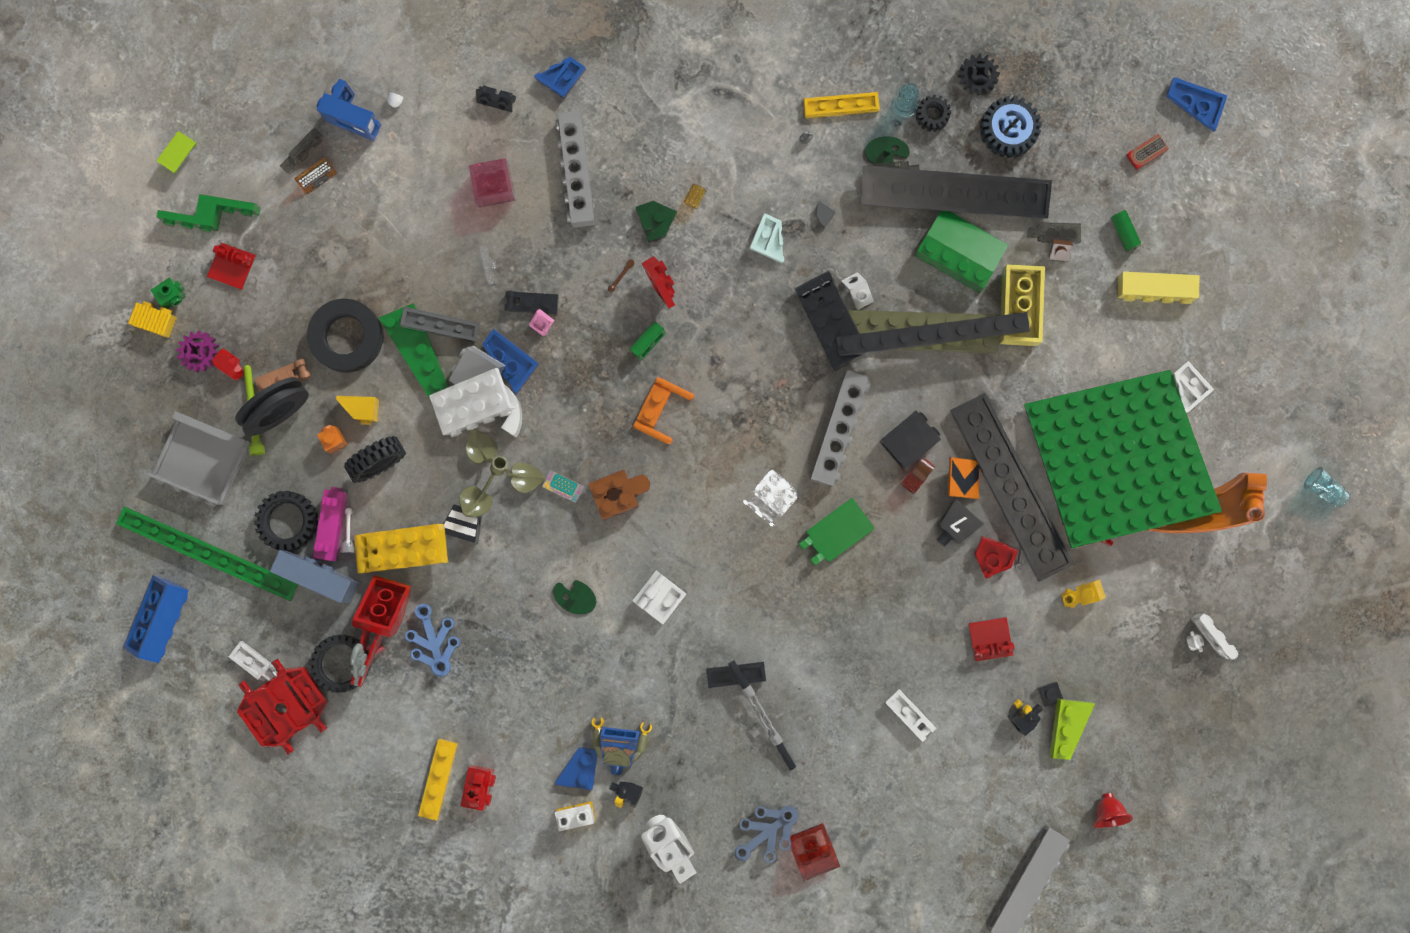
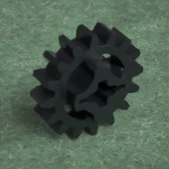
[958,53,1000,96]

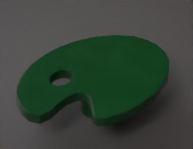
[865,136,910,168]
[553,580,597,614]

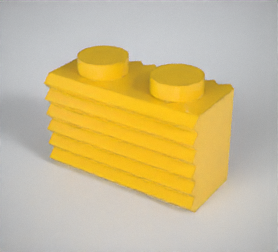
[127,301,177,338]

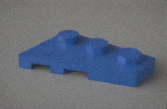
[1166,77,1228,132]
[482,329,539,394]

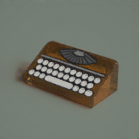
[295,157,337,194]

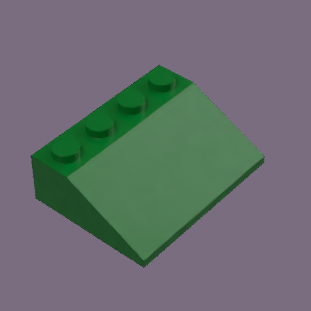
[915,211,1008,293]

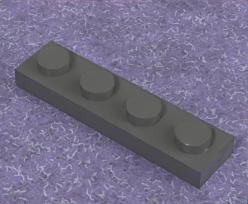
[400,307,480,343]

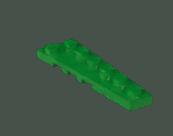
[379,303,449,401]

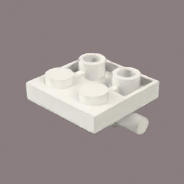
[633,570,686,624]

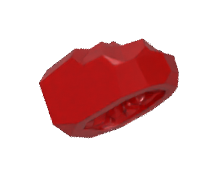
[212,348,243,381]

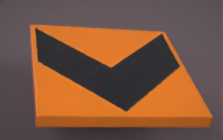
[948,457,980,499]

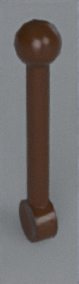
[608,259,634,292]

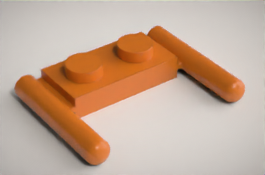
[633,377,694,445]

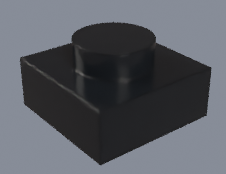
[1037,681,1063,707]

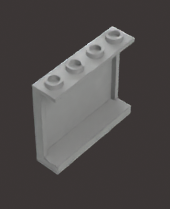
[147,411,251,507]

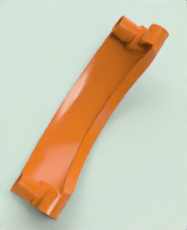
[1148,473,1267,533]

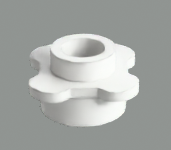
[1187,631,1204,652]

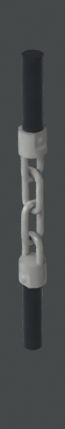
[728,660,796,770]

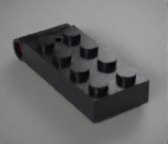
[795,270,870,371]

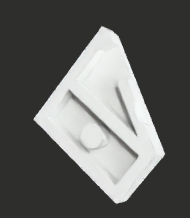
[1172,361,1214,414]

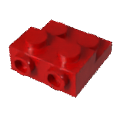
[641,256,675,309]

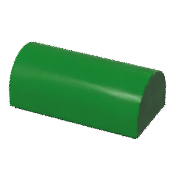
[1111,210,1141,252]
[629,321,666,361]

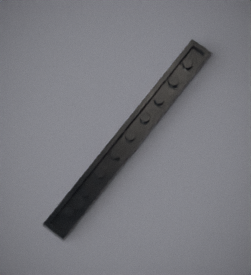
[835,312,1030,357]

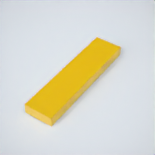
[803,92,880,119]

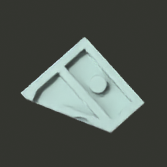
[749,213,784,263]

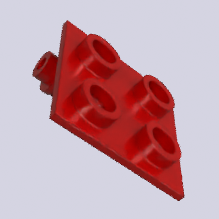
[207,242,256,290]
[968,617,1015,662]

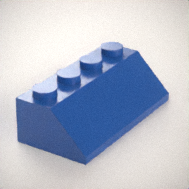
[123,575,189,663]

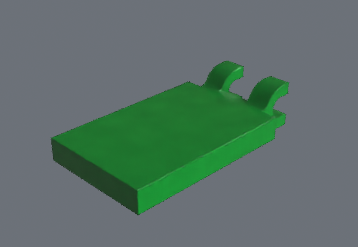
[798,498,875,566]

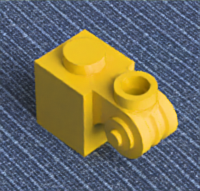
[1060,579,1106,608]

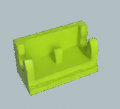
[156,130,197,174]

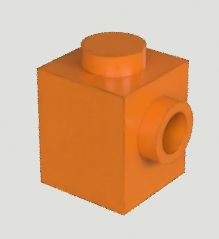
[317,425,348,454]

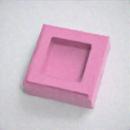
[529,309,555,337]

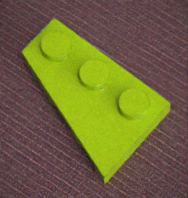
[1049,699,1095,760]

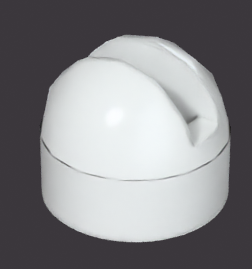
[387,92,404,107]

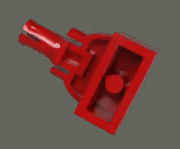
[460,765,496,811]

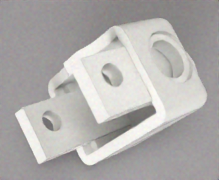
[641,815,697,884]

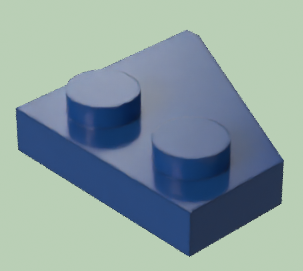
[555,747,598,790]

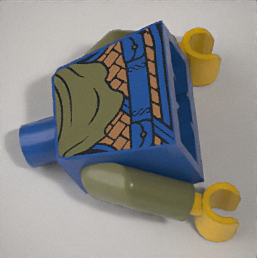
[592,717,652,775]

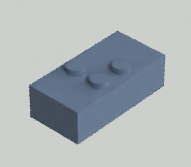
[270,550,360,603]

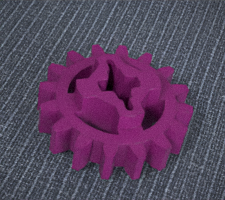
[176,330,220,373]

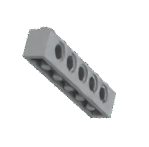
[555,110,595,228]
[810,370,870,487]

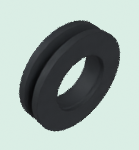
[307,298,383,373]
[235,377,309,436]

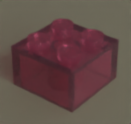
[469,158,516,208]

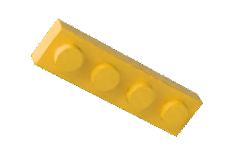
[418,738,458,821]

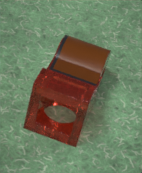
[899,457,936,494]

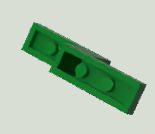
[156,194,261,233]

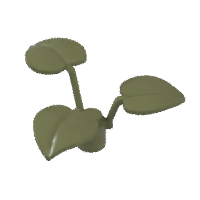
[460,429,546,517]

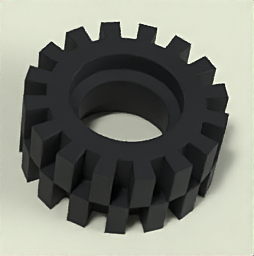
[916,95,951,132]

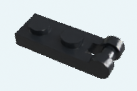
[504,291,559,314]

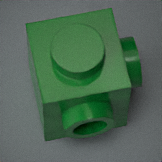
[150,277,186,309]

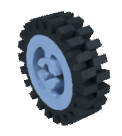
[980,96,1042,158]

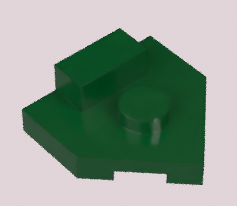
[635,201,677,243]

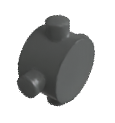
[799,131,813,144]

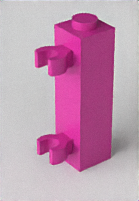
[313,487,348,561]

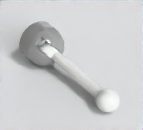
[340,508,355,554]

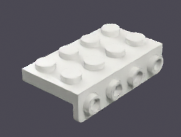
[429,368,516,437]

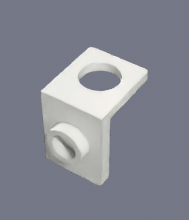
[842,272,874,310]

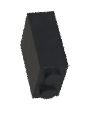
[879,410,941,471]

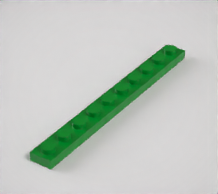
[116,506,299,601]

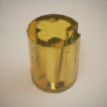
[683,184,706,209]

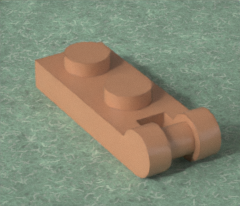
[254,359,311,392]

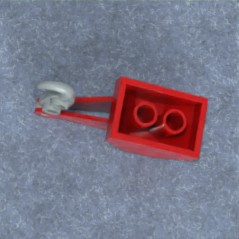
[350,575,411,687]

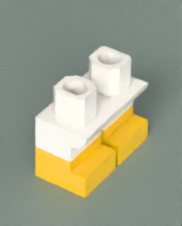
[555,801,596,831]

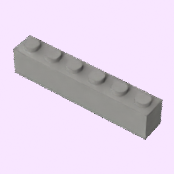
[987,825,1070,933]

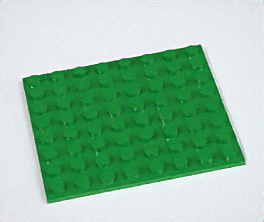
[1024,370,1222,549]

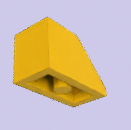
[336,396,379,425]

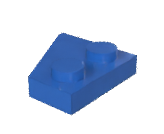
[534,57,586,99]

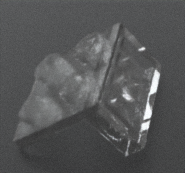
[744,469,801,527]

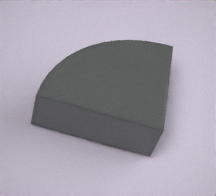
[816,202,835,229]

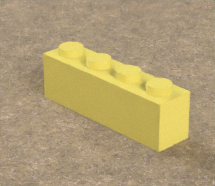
[1117,272,1200,304]

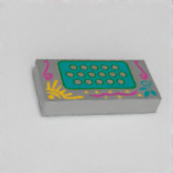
[542,470,585,504]

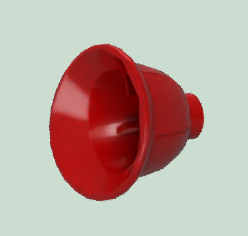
[1093,793,1133,828]

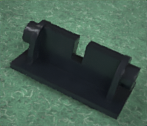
[476,85,516,112]

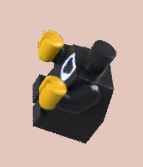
[1007,699,1043,736]
[609,781,643,808]

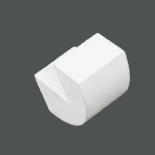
[501,385,522,438]

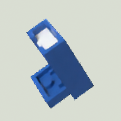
[317,78,381,141]

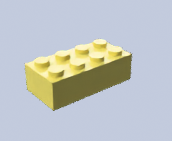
[999,265,1045,346]

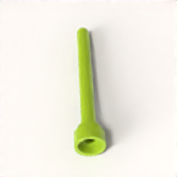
[243,365,265,456]

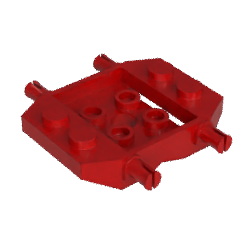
[237,658,328,755]

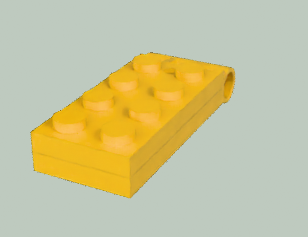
[354,524,448,574]

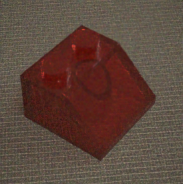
[790,823,840,881]

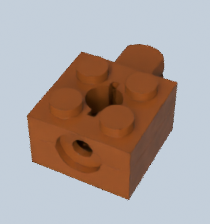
[588,470,650,521]

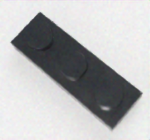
[706,662,766,688]

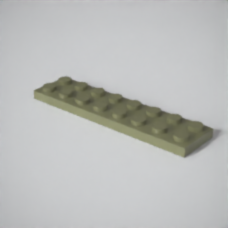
[849,310,999,353]

